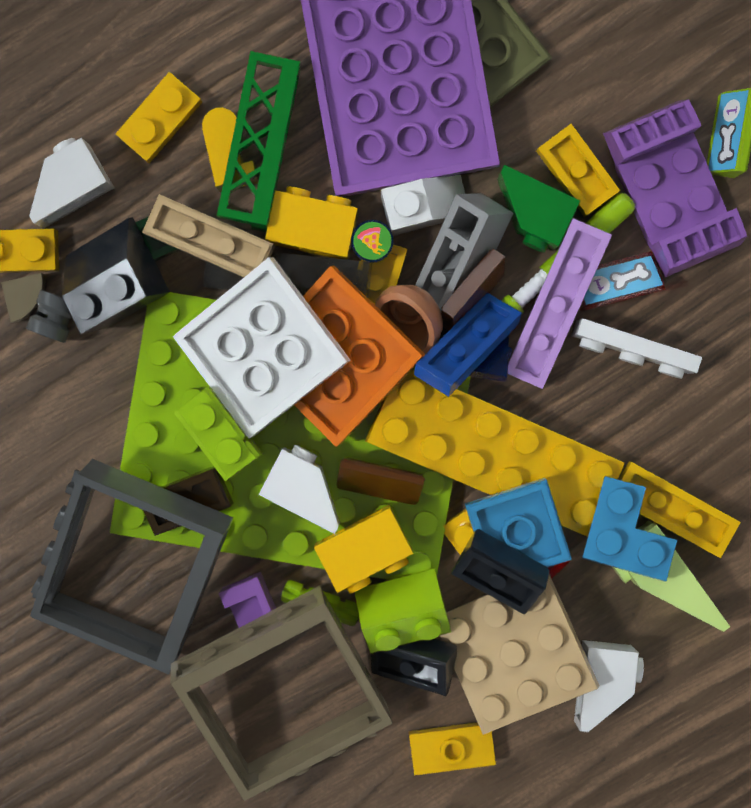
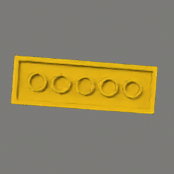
[365,369,625,537]

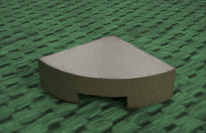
[1,273,46,323]

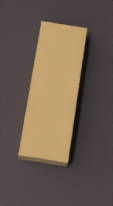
[142,194,275,278]

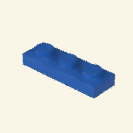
[414,293,522,397]

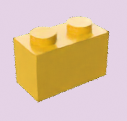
[265,186,358,262]
[314,505,413,594]

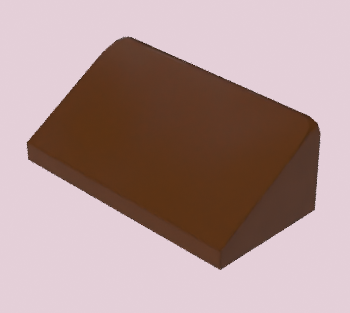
[336,457,425,505]

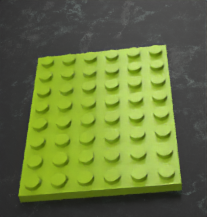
[110,292,471,580]

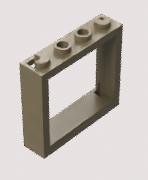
[170,586,393,801]

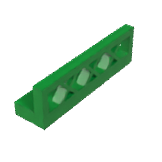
[217,51,300,232]

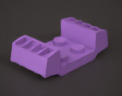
[603,99,747,278]

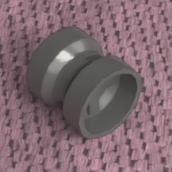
[26,290,72,343]

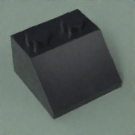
[62,217,170,334]

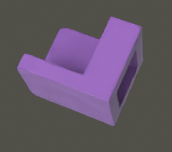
[219,572,276,628]

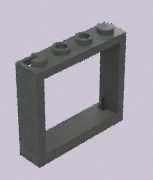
[30,459,234,674]

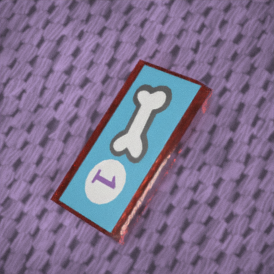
[580,251,666,312]

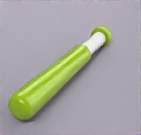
[501,192,635,315]

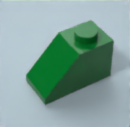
[497,165,580,253]

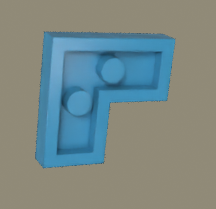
[582,476,677,582]

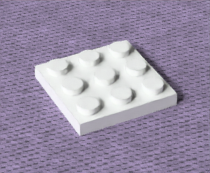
[173,257,351,438]

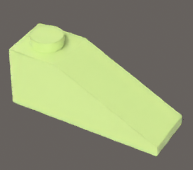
[613,521,730,632]

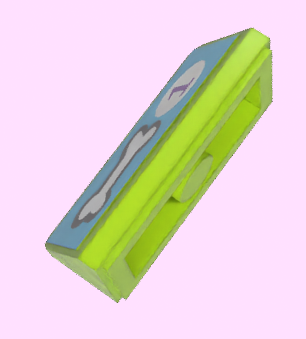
[707,88,751,179]

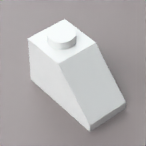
[29,138,114,228]
[381,175,465,236]
[259,445,340,534]
[574,640,644,732]

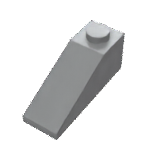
[415,193,513,311]

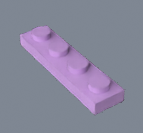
[505,218,612,389]

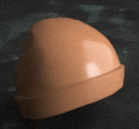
[375,285,443,354]

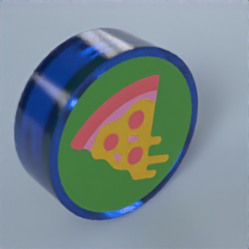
[351,220,394,263]

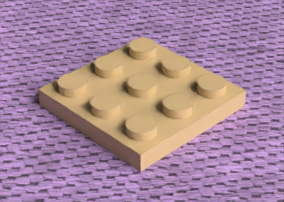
[440,574,600,735]

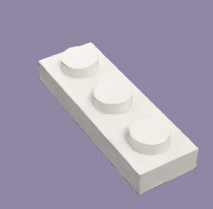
[571,318,702,379]

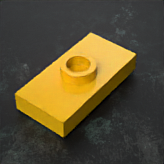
[409,722,496,776]

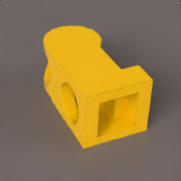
[202,107,259,192]

